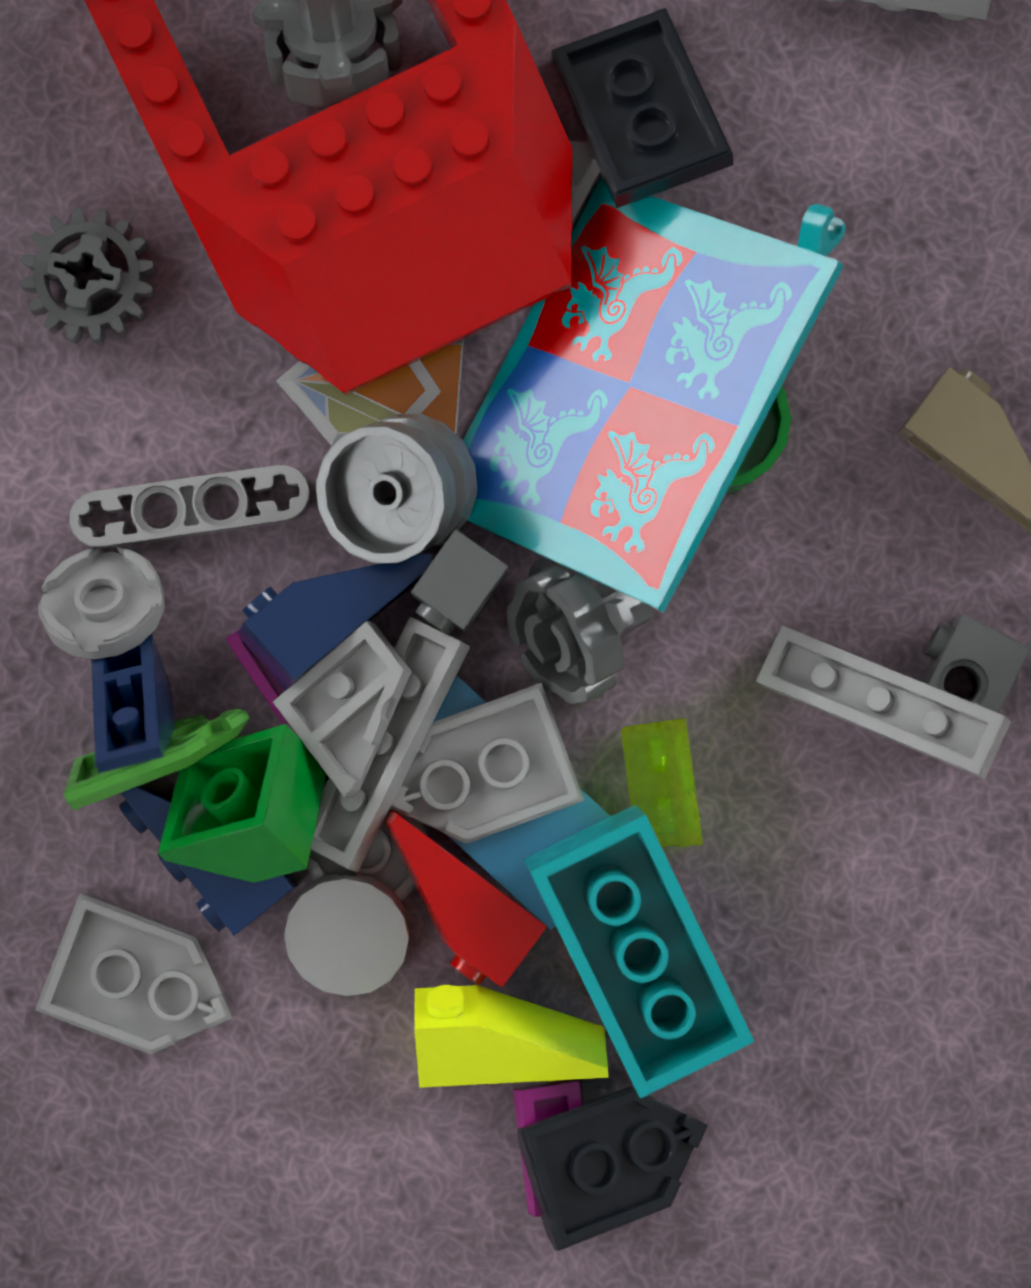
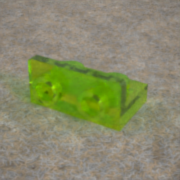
[620,718,703,848]

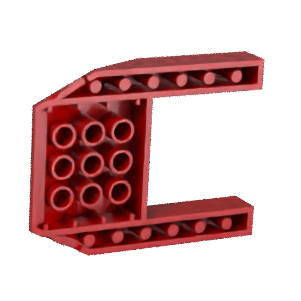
[84,0,573,395]

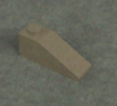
[896,367,1031,534]

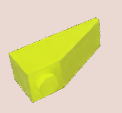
[414,985,608,1088]

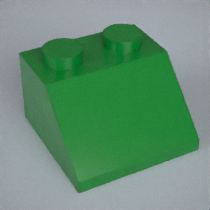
[158,724,326,883]

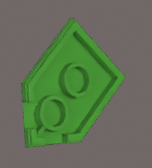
[64,709,249,811]

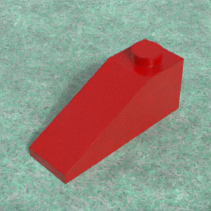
[384,809,547,988]

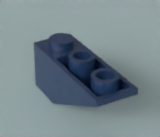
[119,785,298,936]

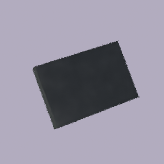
[551,8,734,208]

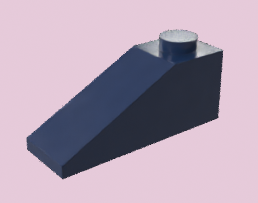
[237,553,434,691]
[91,633,175,773]

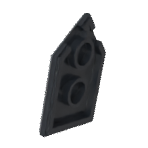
[517,1086,708,1251]

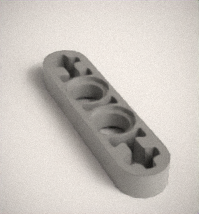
[69,465,311,548]

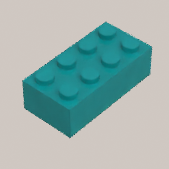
[523,804,755,1099]

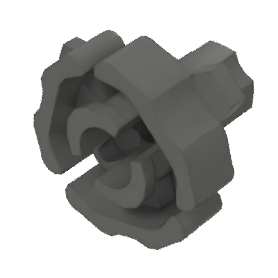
[252,0,403,107]
[506,558,653,705]

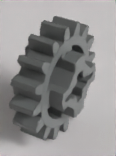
[19,207,157,345]

